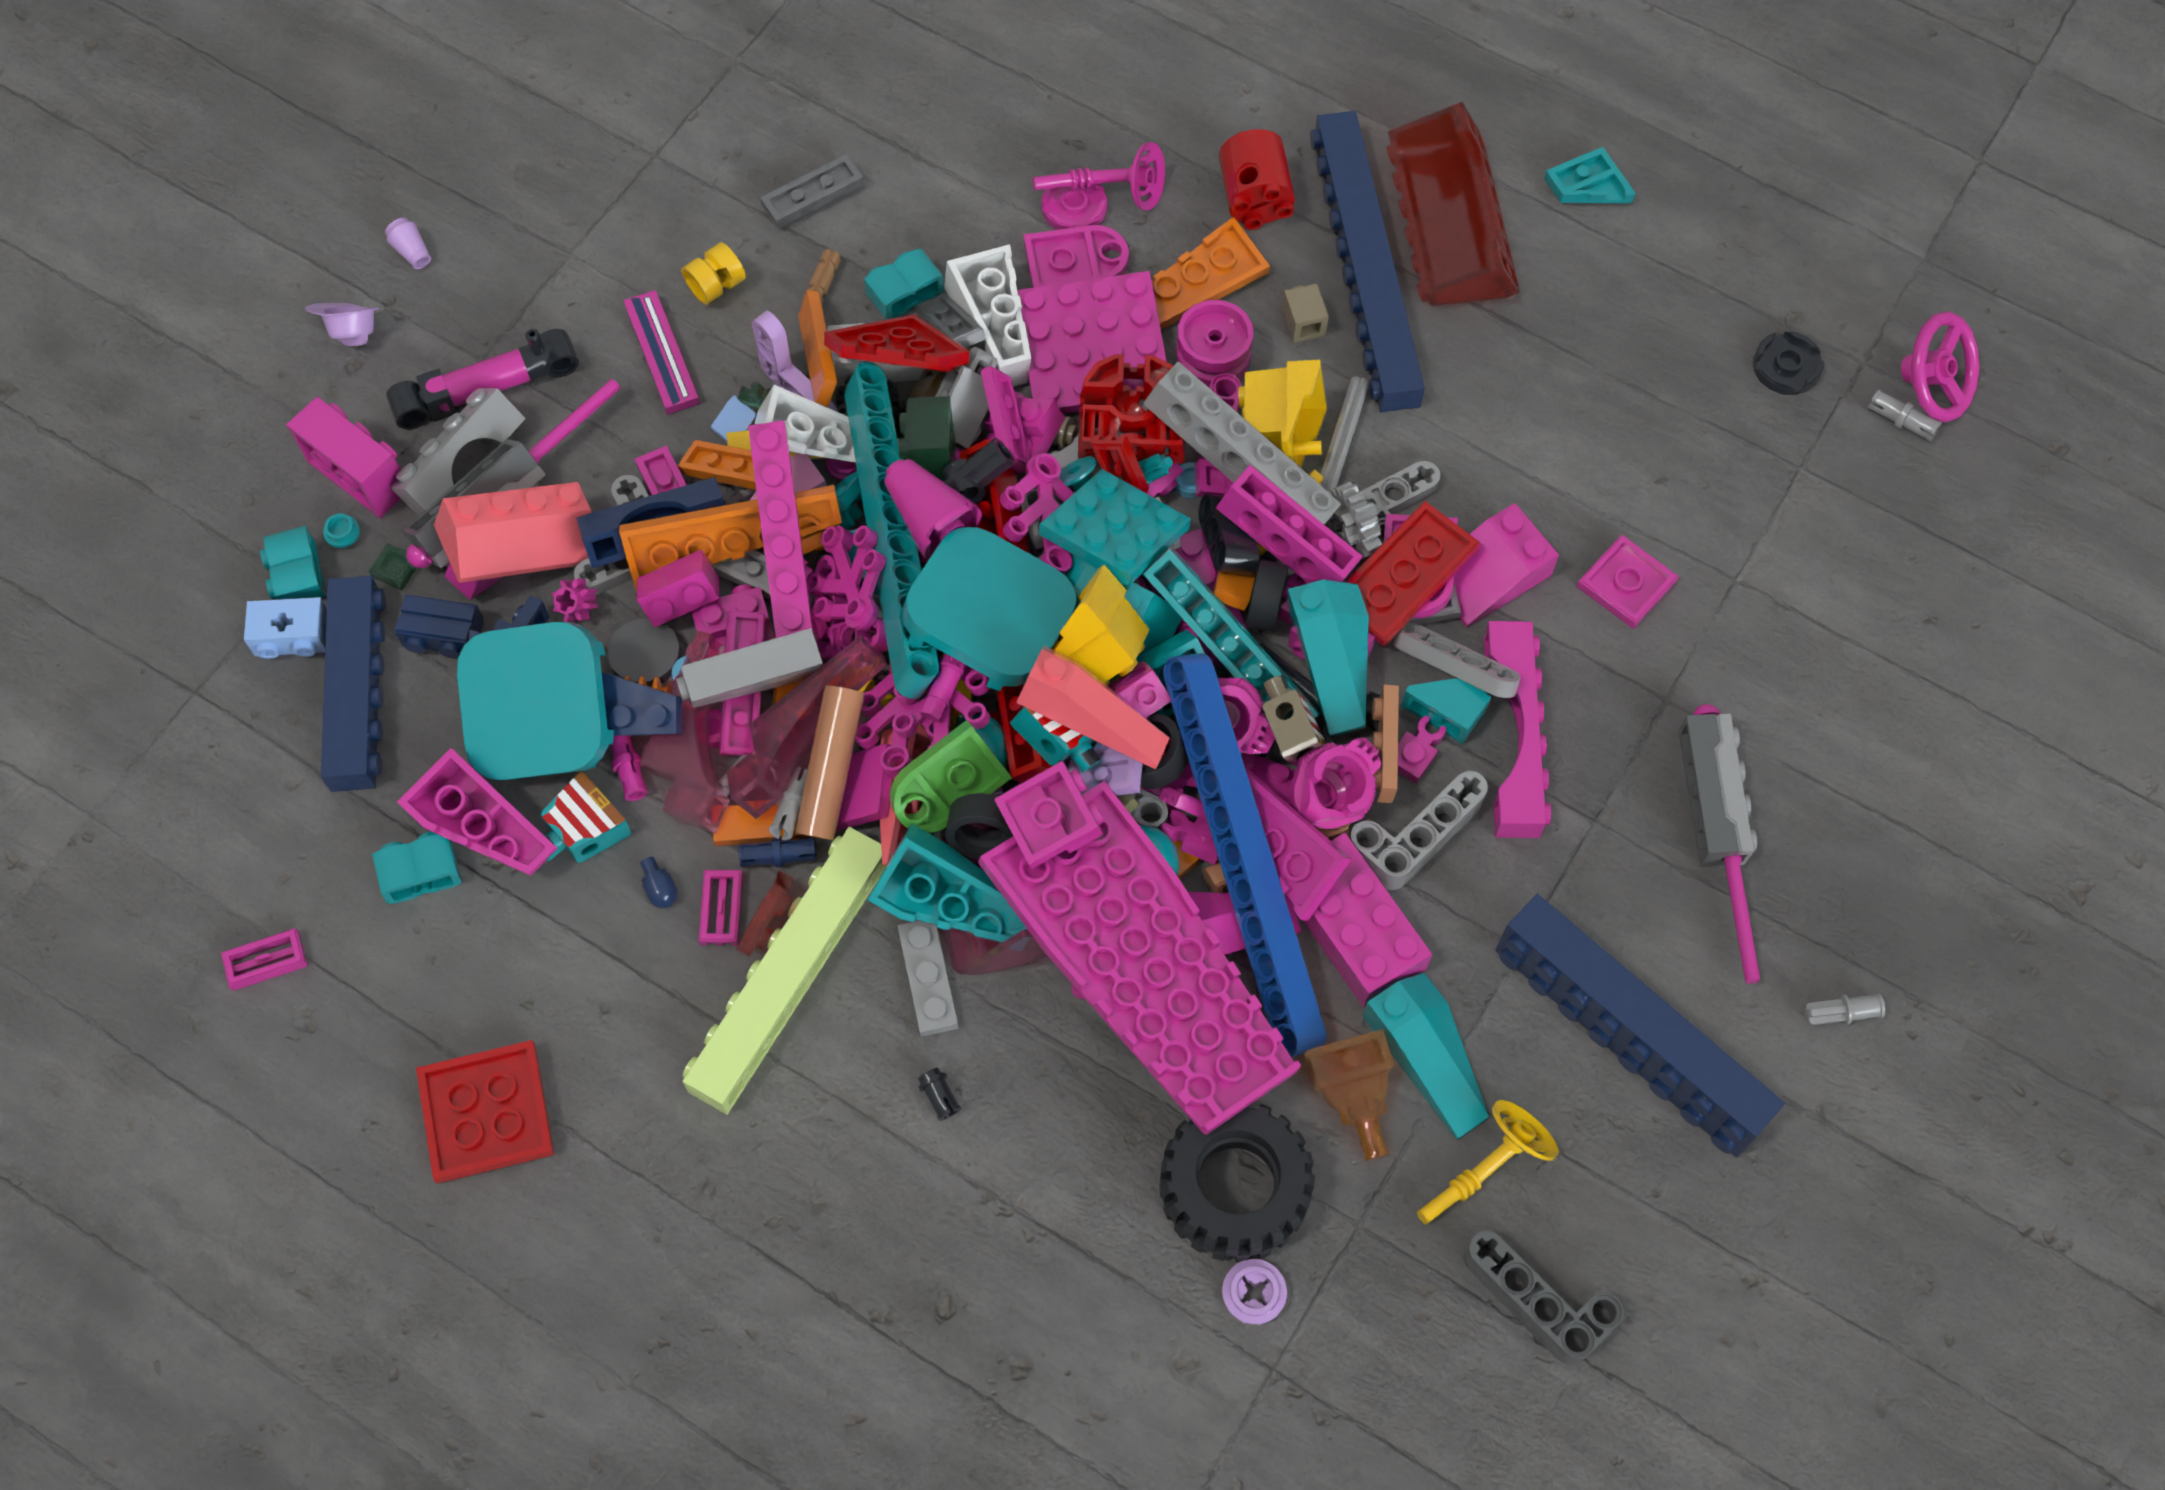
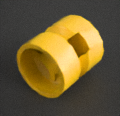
[681,242,746,305]

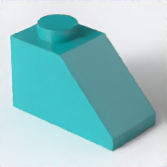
[1401,678,1491,745]

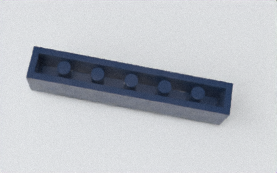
[321,575,386,792]

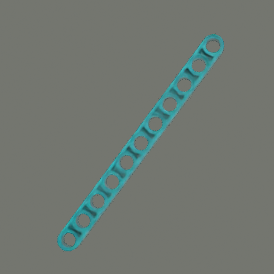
[844,362,939,699]

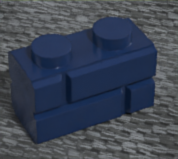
[395,594,484,659]

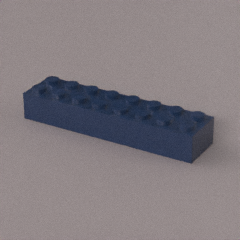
[1495,893,1786,1158]

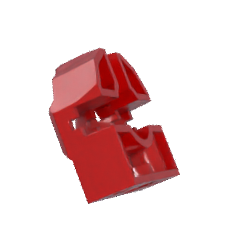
[1078,354,1185,464]

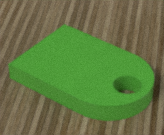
[890,720,1012,833]

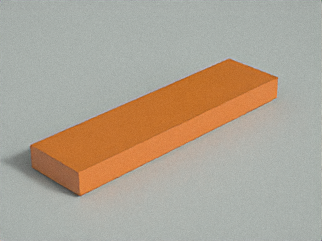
[798,290,837,407]

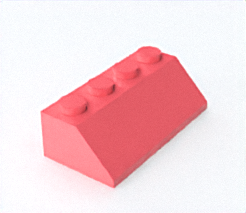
[434,482,591,583]

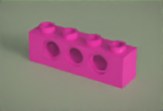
[1216,465,1363,583]

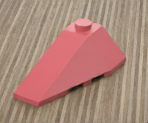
[1016,646,1169,769]

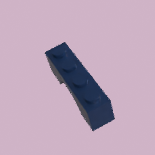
[576,477,725,568]

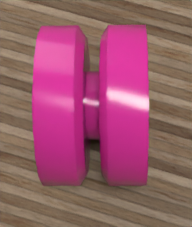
[1176,300,1253,388]

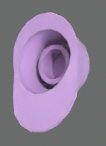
[305,303,380,346]

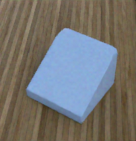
[711,395,757,442]

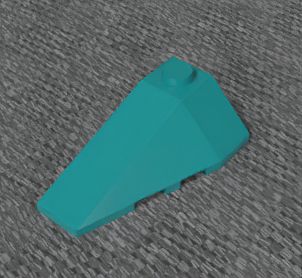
[1288,579,1369,737]
[868,823,1029,946]
[1362,973,1489,1140]

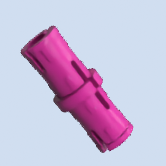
[609,736,648,801]

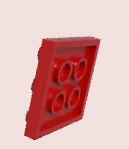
[416,1040,555,1184]

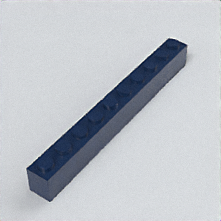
[1310,111,1425,413]

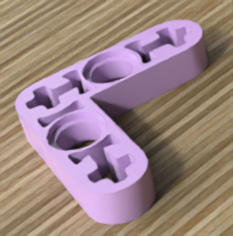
[752,310,838,412]

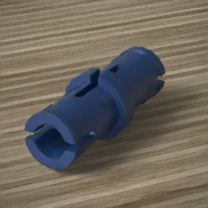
[738,837,817,868]

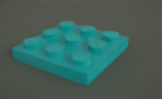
[1039,469,1191,586]

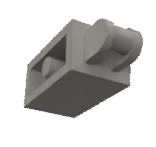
[921,347,997,448]

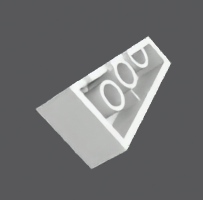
[944,244,1031,387]

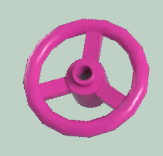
[1901,311,1980,423]

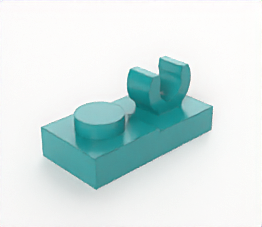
[835,471,862,529]

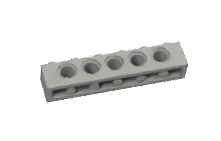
[1143,361,1341,524]

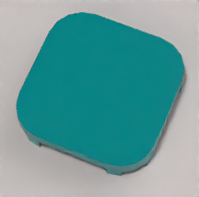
[899,527,1077,691]
[457,622,614,780]

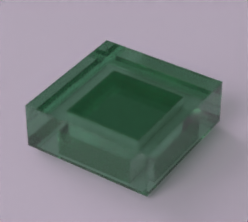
[368,543,417,591]

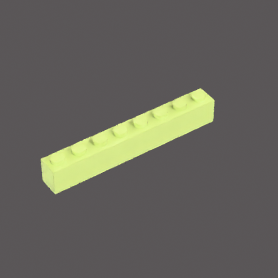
[682,827,886,1115]

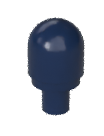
[640,857,678,908]

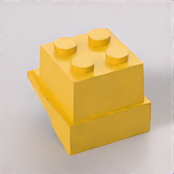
[1238,360,1327,468]
[1052,564,1150,686]

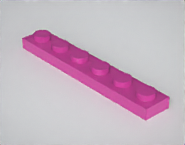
[748,420,814,638]

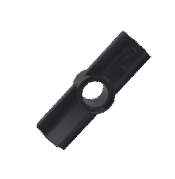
[942,437,1015,504]

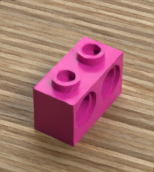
[1108,661,1171,718]

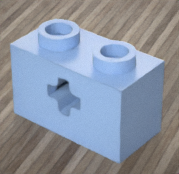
[244,597,327,659]

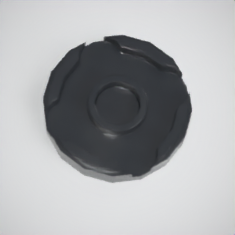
[1753,331,1824,395]

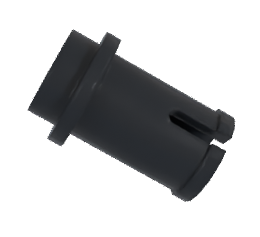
[918,1068,961,1121]

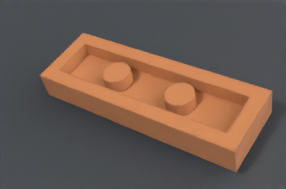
[1372,685,1399,803]

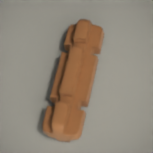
[803,249,841,303]

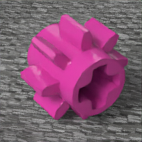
[551,578,599,622]

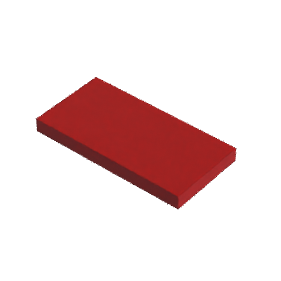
[1345,501,1480,647]

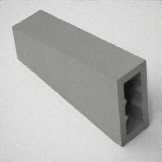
[676,628,823,708]

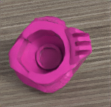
[1217,678,1275,754]
[1291,738,1381,829]

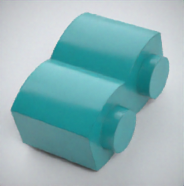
[864,249,944,320]
[260,525,326,600]
[372,831,462,904]

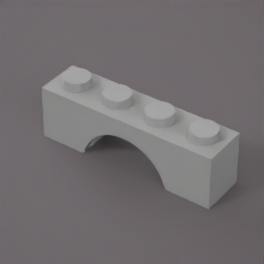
[391,388,526,516]

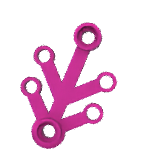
[1000,453,1074,574]
[807,525,886,630]
[892,648,990,750]
[855,664,952,778]

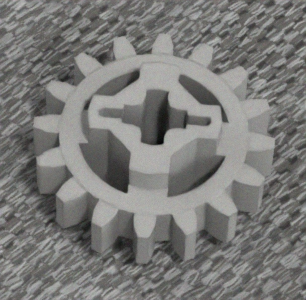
[1331,482,1382,560]

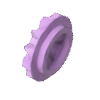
[1222,1259,1287,1326]

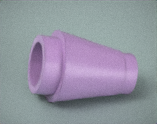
[385,218,431,269]

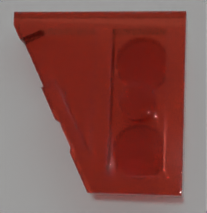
[736,870,792,957]

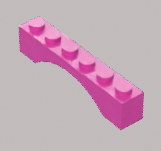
[1483,621,1551,838]

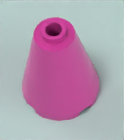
[884,459,982,560]

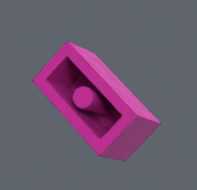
[637,549,719,628]

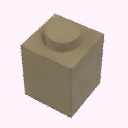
[1282,284,1329,343]

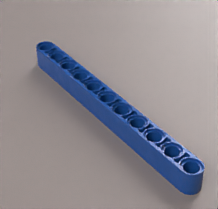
[1163,653,1327,1058]

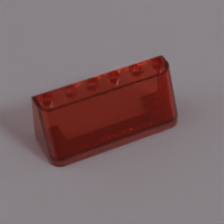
[1386,101,1520,306]

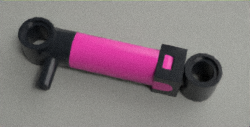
[386,329,579,430]

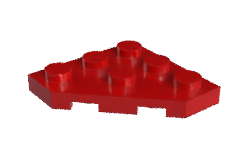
[824,314,969,372]

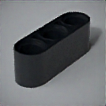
[1198,493,1259,576]

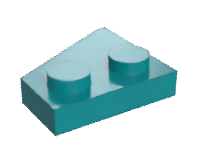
[1544,147,1636,203]

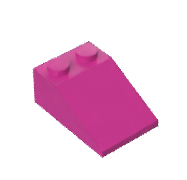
[1454,503,1559,628]

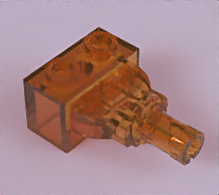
[1303,1029,1395,1161]

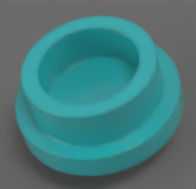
[323,513,360,548]

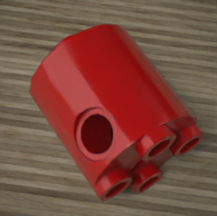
[1218,129,1295,230]

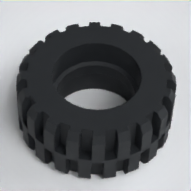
[1159,1104,1315,1262]

